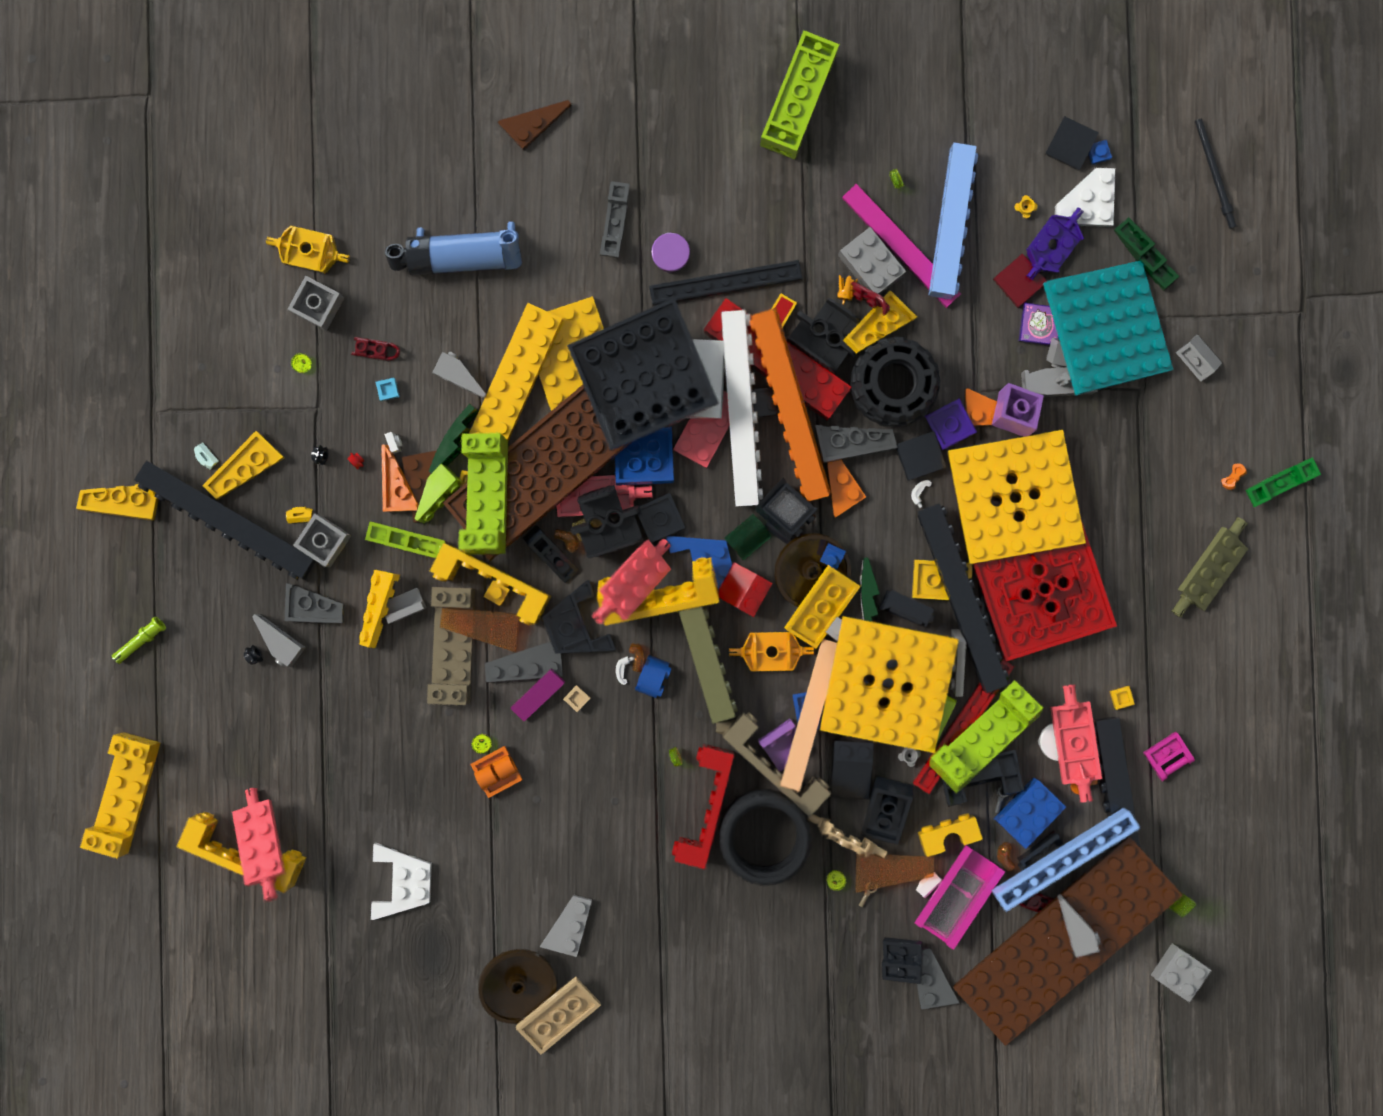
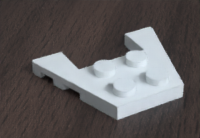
[371,843,432,920]

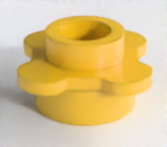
[1014,195,1038,219]

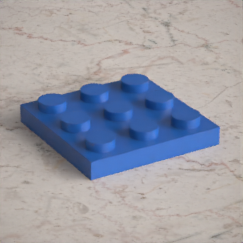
[615,427,674,486]

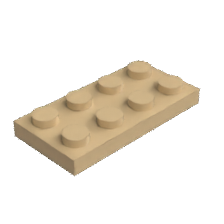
[516,977,601,1054]

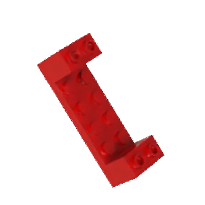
[672,744,734,869]

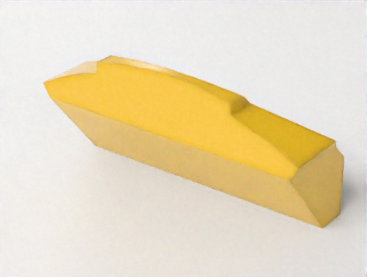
[286,507,313,523]

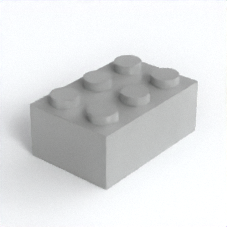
[838,227,906,295]

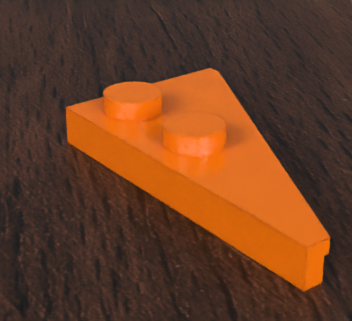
[965,389,997,426]
[382,445,419,512]
[827,460,866,518]

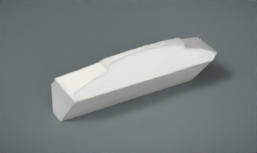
[916,872,942,898]

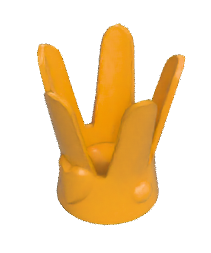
[837,275,858,305]

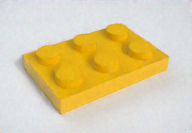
[912,560,973,600]

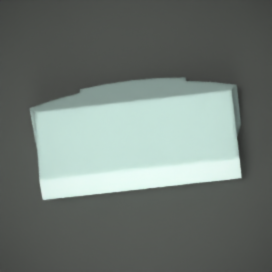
[194,443,219,469]

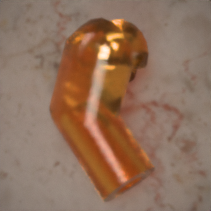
[629,643,644,672]
[997,842,1015,872]

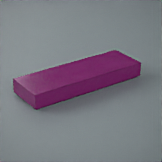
[510,668,565,721]

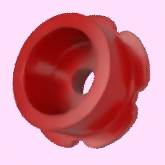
[347,453,364,470]

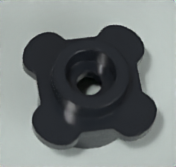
[311,445,329,465]
[244,645,263,665]

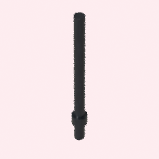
[1195,118,1237,229]

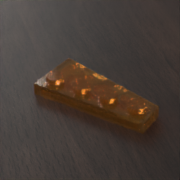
[440,607,519,652]
[855,853,934,893]

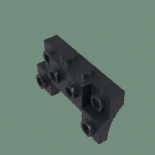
[941,750,1024,807]

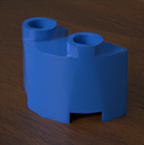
[635,655,672,698]

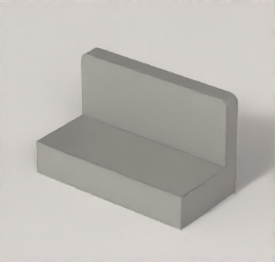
[1176,335,1222,382]
[385,588,427,624]

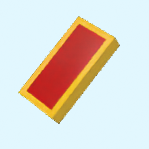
[772,293,797,328]

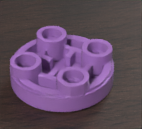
[652,233,690,273]

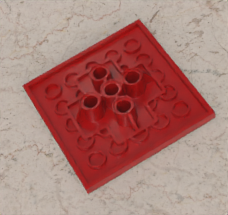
[973,520,1117,662]

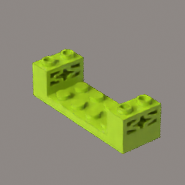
[760,31,840,160]
[459,433,508,555]
[929,681,1043,793]

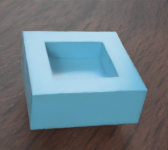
[376,378,400,401]

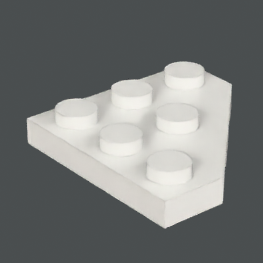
[1055,168,1115,227]

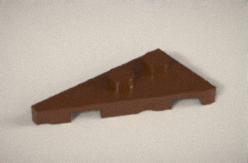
[498,100,572,151]
[402,450,437,523]

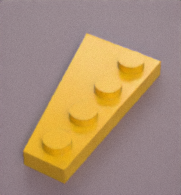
[843,290,917,354]
[203,431,285,499]

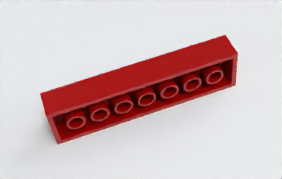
[704,298,851,421]

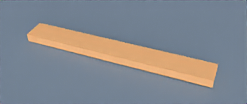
[780,639,837,792]

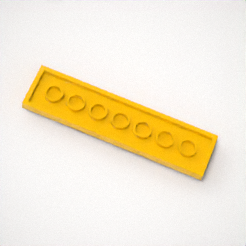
[469,303,563,441]

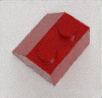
[718,562,773,617]

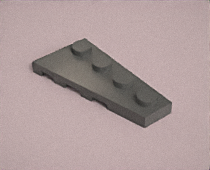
[814,425,897,464]
[485,642,563,682]

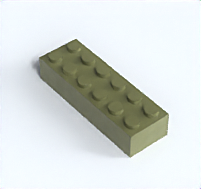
[679,606,737,724]

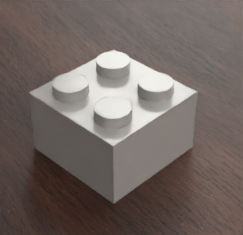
[288,275,344,331]
[293,513,352,568]
[1151,943,1211,1003]

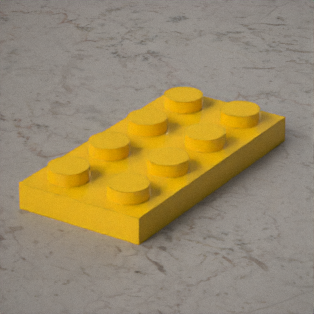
[784,565,860,649]

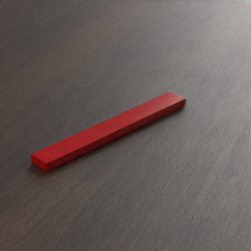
[913,659,1014,794]

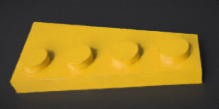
[76,484,159,521]
[359,570,400,648]

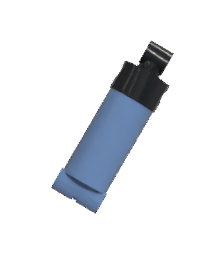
[385,222,522,276]

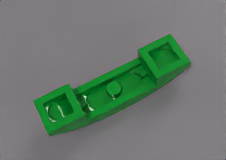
[1245,457,1321,507]

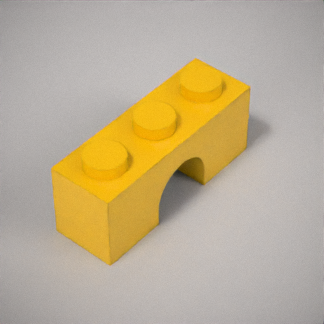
[918,813,983,857]

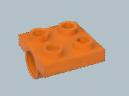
[470,746,523,798]

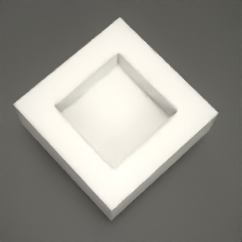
[384,432,402,454]

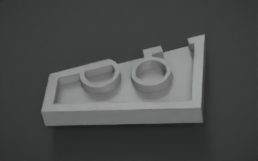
[540,895,592,957]

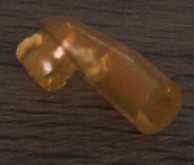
[554,529,579,552]

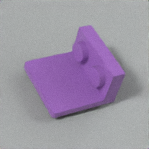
[758,718,796,771]

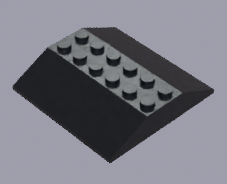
[567,298,719,451]

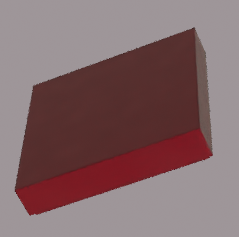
[993,253,1046,308]

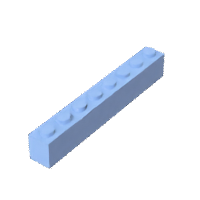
[928,143,978,299]
[991,808,1140,911]

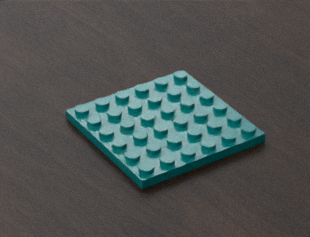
[1043,261,1174,395]

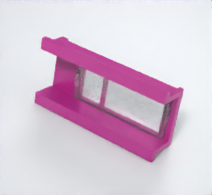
[914,845,1005,950]

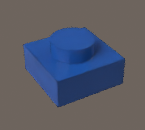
[1088,140,1112,165]
[820,543,846,569]

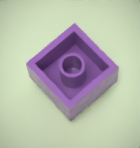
[992,383,1044,437]

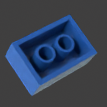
[993,777,1066,849]

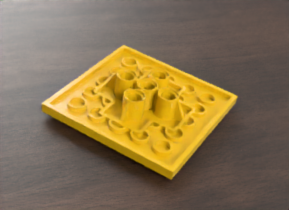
[948,430,1086,564]
[820,616,959,753]

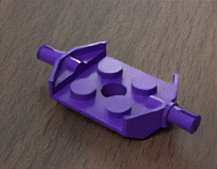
[1026,207,1084,280]

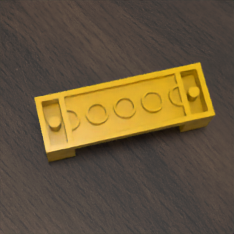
[430,543,551,625]
[597,558,719,626]
[80,732,161,858]
[177,812,306,893]

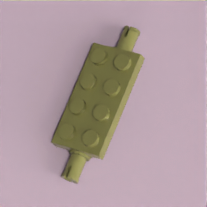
[1171,517,1248,618]

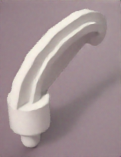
[911,480,932,508]
[616,656,634,684]

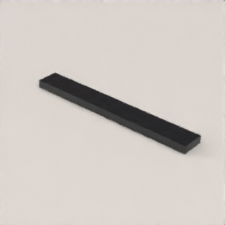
[649,260,802,306]

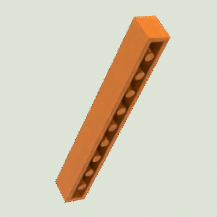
[750,308,831,501]

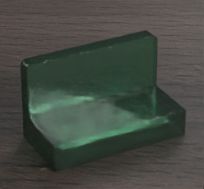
[724,514,771,560]

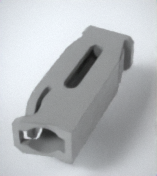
[1021,367,1098,397]

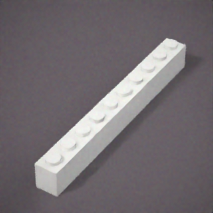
[721,310,763,506]

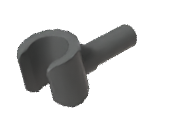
[995,786,1009,813]

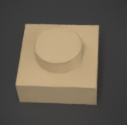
[563,685,590,712]

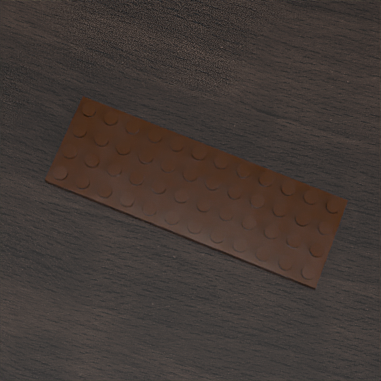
[443,385,632,561]
[953,835,1183,1046]

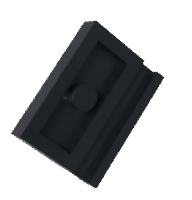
[752,387,780,417]

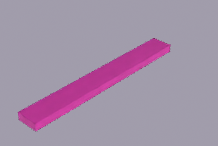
[842,184,961,308]

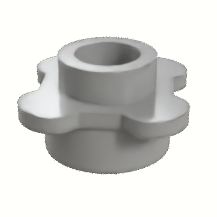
[898,747,921,767]

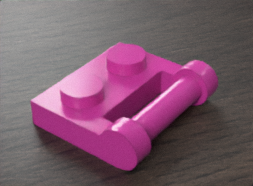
[1143,732,1195,782]

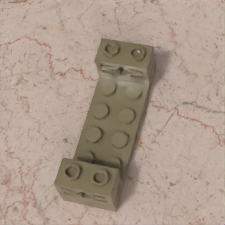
[427,587,475,705]
[722,712,831,817]

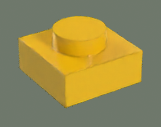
[484,580,510,606]

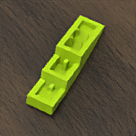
[365,521,445,558]

